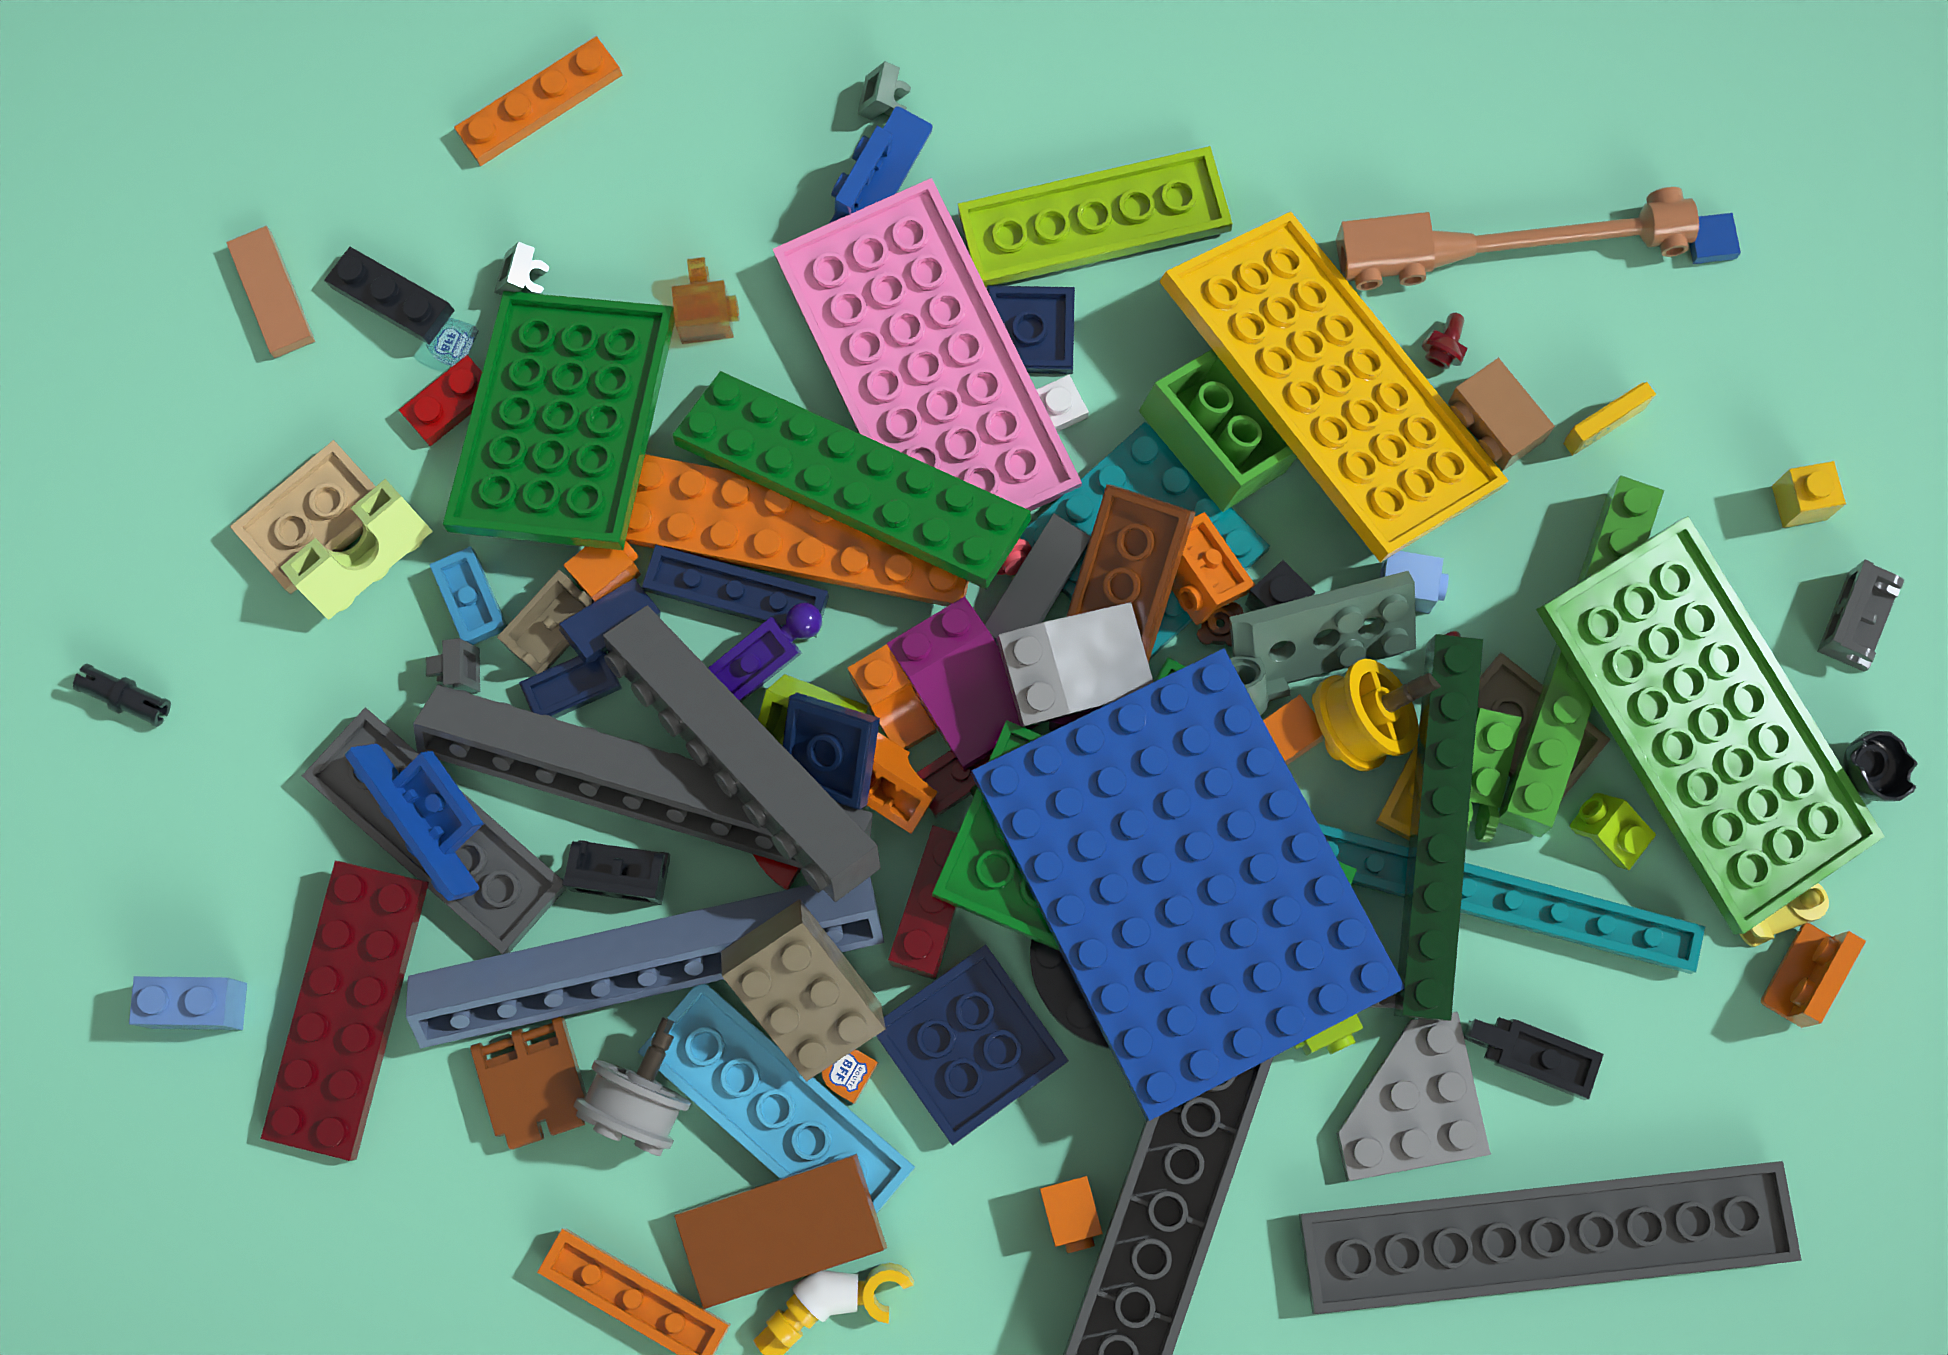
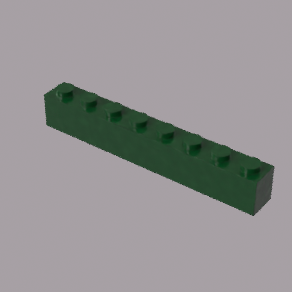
[1394,634,1483,1021]

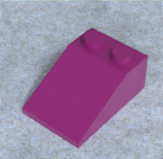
[886,596,1039,770]

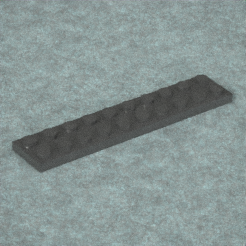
[1299,1161,1802,1314]

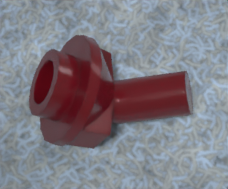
[1422,313,1467,369]

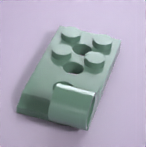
[1229,571,1416,716]

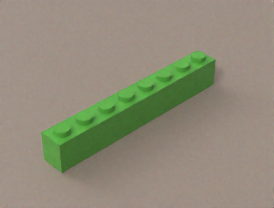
[1499,475,1665,838]

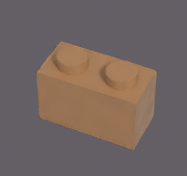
[1448,357,1555,471]

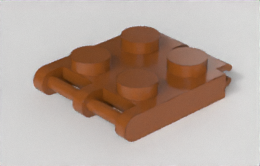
[471,1016,587,1150]

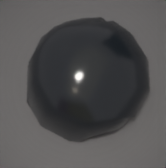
[1843,731,1918,802]

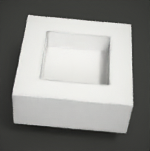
[1036,375,1089,432]

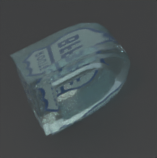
[426,318,479,367]

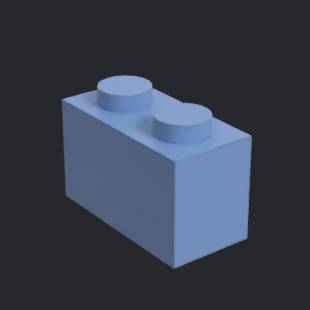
[129,976,247,1030]

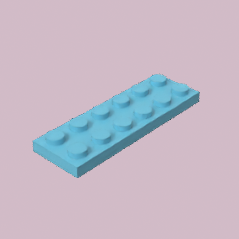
[638,984,916,1214]

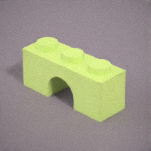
[280,479,433,620]

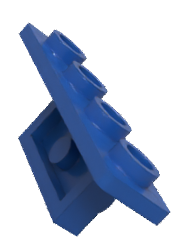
[829,106,933,223]
[345,744,484,901]

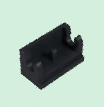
[562,840,671,905]

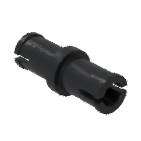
[73,663,171,727]

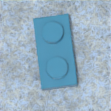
[429,546,507,645]

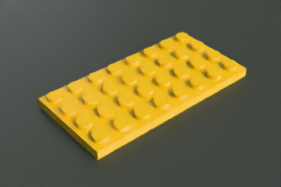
[1159,211,1509,563]

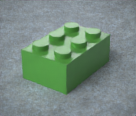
[1139,349,1297,512]

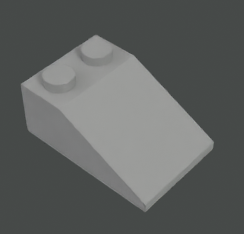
[997,602,1153,728]

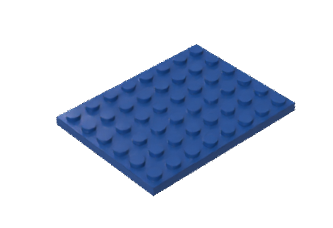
[971,648,1404,1121]

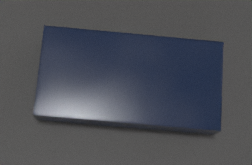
[559,578,661,665]
[519,652,622,719]

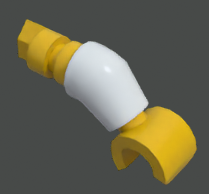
[753,1263,914,1355]

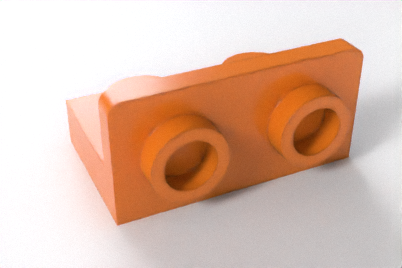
[1172,512,1255,625]
[1761,923,1866,1028]

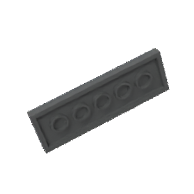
[302,707,567,954]

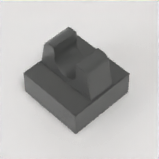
[426,638,480,693]

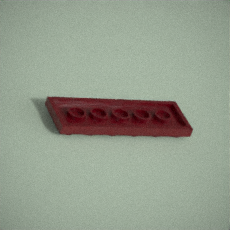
[260,860,429,1161]

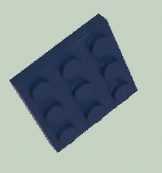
[876,944,1069,1146]

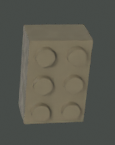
[721,899,886,1082]

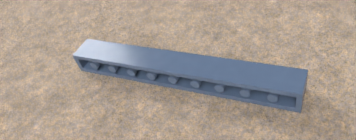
[406,877,884,1049]

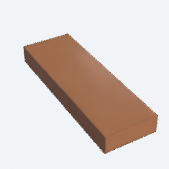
[226,225,315,358]

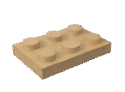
[230,440,376,594]

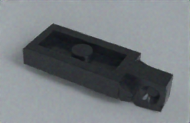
[1464,1017,1604,1100]

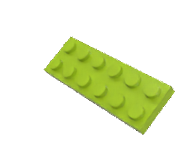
[958,146,1233,287]

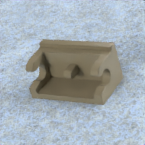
[497,570,594,674]

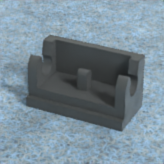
[1817,559,1904,672]

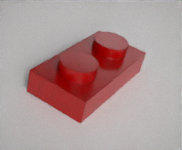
[399,355,482,447]

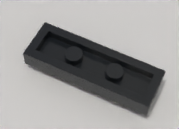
[324,246,455,345]

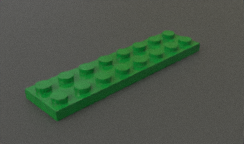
[672,371,1031,589]

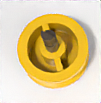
[1312,659,1441,771]

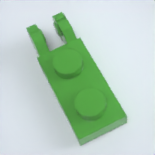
[1467,707,1522,843]

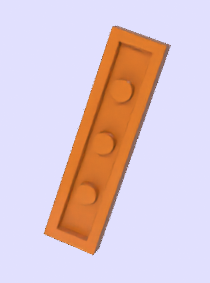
[454,36,623,166]
[537,1228,731,1355]

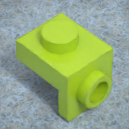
[1569,793,1656,870]
[1293,1014,1363,1056]

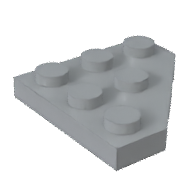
[1336,1012,1491,1181]

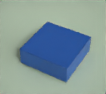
[1689,213,1741,264]

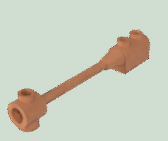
[1336,187,1699,291]

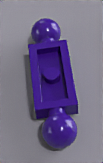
[708,603,822,702]

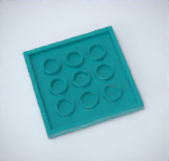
[1020,422,1270,659]

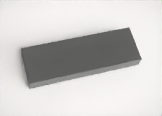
[985,514,1091,639]

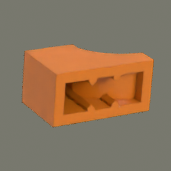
[847,644,937,750]
[867,732,938,834]

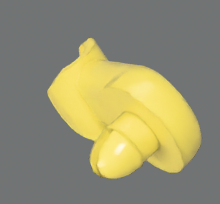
[1740,883,1829,947]

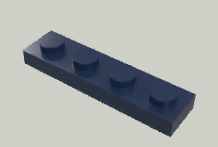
[642,545,829,638]

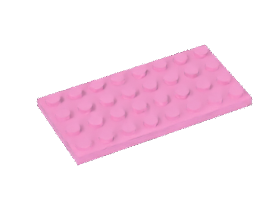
[772,178,1082,511]

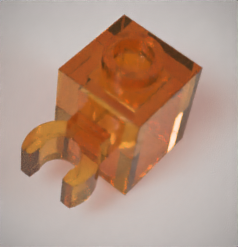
[672,257,740,344]

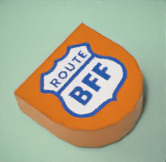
[822,1049,878,1104]

